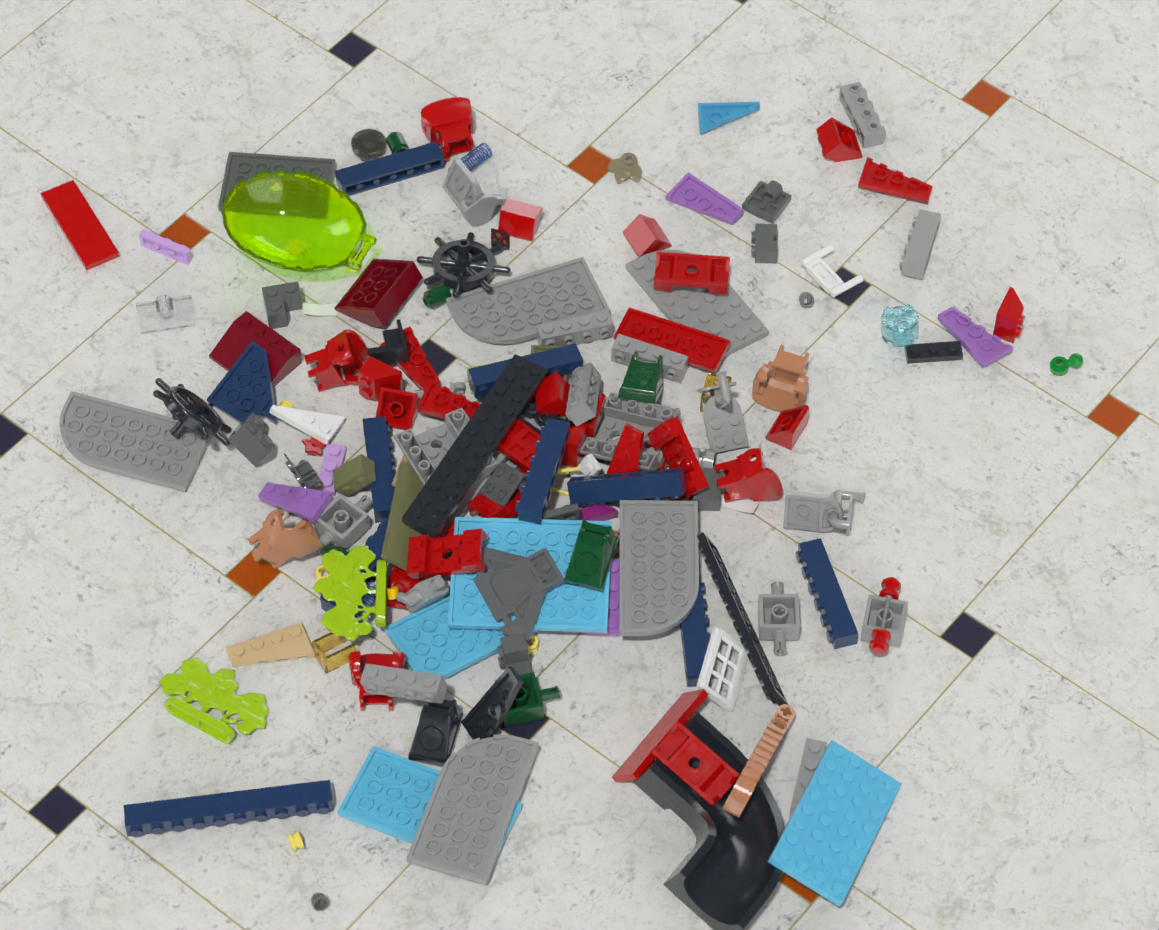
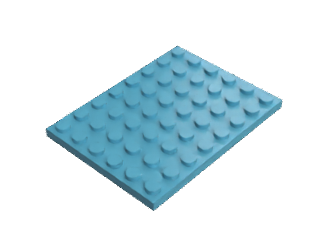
[448,517,612,633]

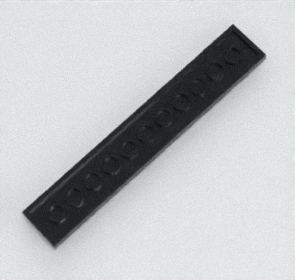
[402,354,548,538]

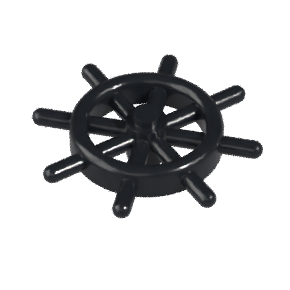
[416,232,511,298]
[153,378,232,446]

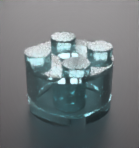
[881,304,919,347]

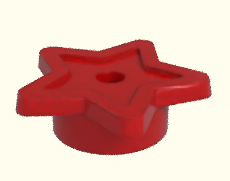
[301,437,326,456]

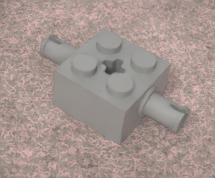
[314,494,373,554]
[758,582,800,655]

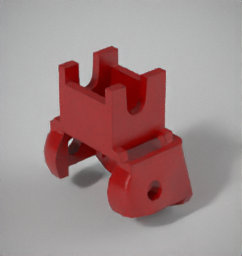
[421,97,473,162]
[305,329,368,392]
[714,448,783,503]
[348,651,407,711]

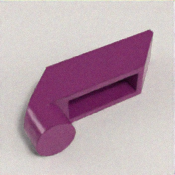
[580,504,618,521]

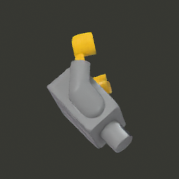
[386,575,449,614]

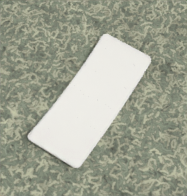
[302,302,338,316]
[720,498,759,513]

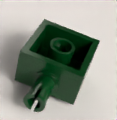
[495,672,560,727]

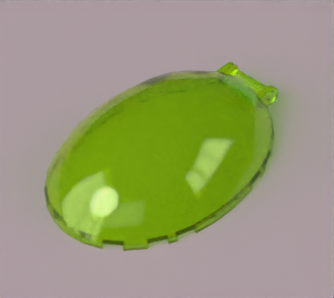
[222,169,377,274]

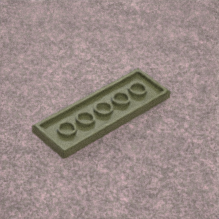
[381,461,424,571]

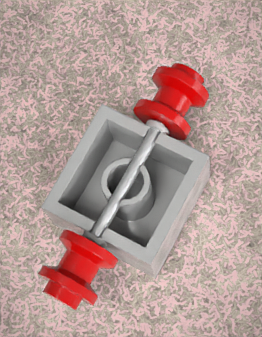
[861,577,908,654]

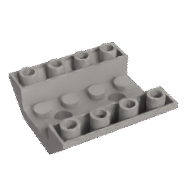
[580,393,680,471]
[394,408,498,487]

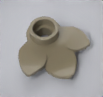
[607,153,642,184]

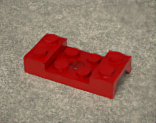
[653,252,730,295]
[647,416,709,501]
[467,467,553,518]
[406,528,488,579]
[650,721,740,808]

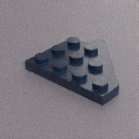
[206,341,277,423]

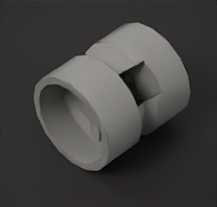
[692,447,716,468]

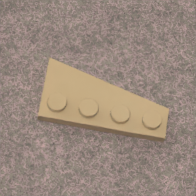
[226,622,315,667]

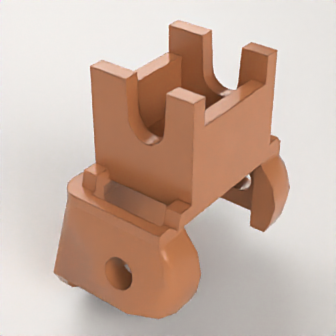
[752,345,809,412]
[248,509,323,569]

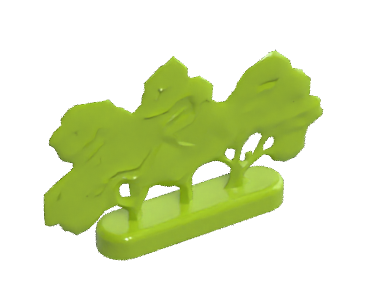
[312,546,387,641]
[159,657,269,744]

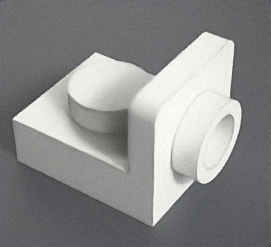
[569,454,602,477]

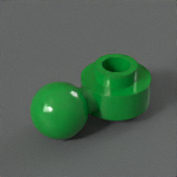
[1050,353,1084,376]

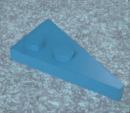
[698,102,760,133]

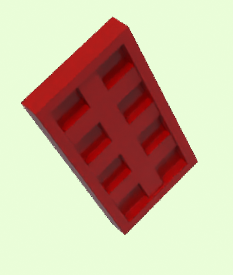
[497,419,541,471]

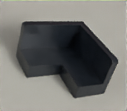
[367,319,408,365]

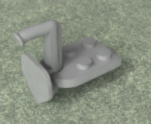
[442,158,509,226]
[697,371,749,453]
[783,490,866,535]

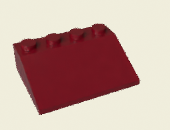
[334,259,423,327]
[209,311,302,388]

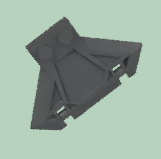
[469,546,565,641]

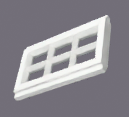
[696,627,749,712]

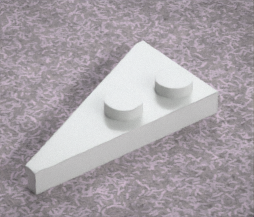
[269,405,346,445]

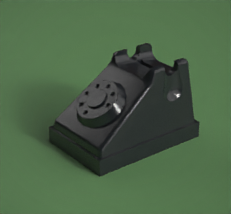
[408,699,463,767]

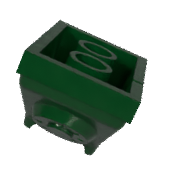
[618,351,664,403]
[564,519,618,592]

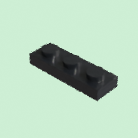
[904,341,963,364]

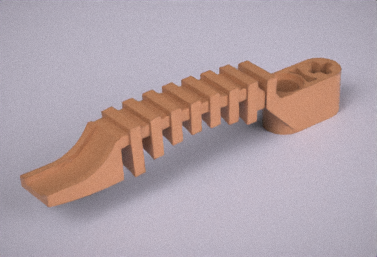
[722,704,795,817]

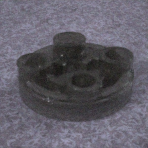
[351,129,387,162]

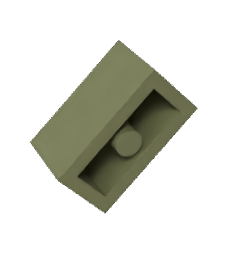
[333,454,376,497]

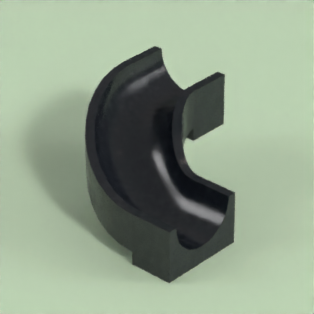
[634,712,785,930]

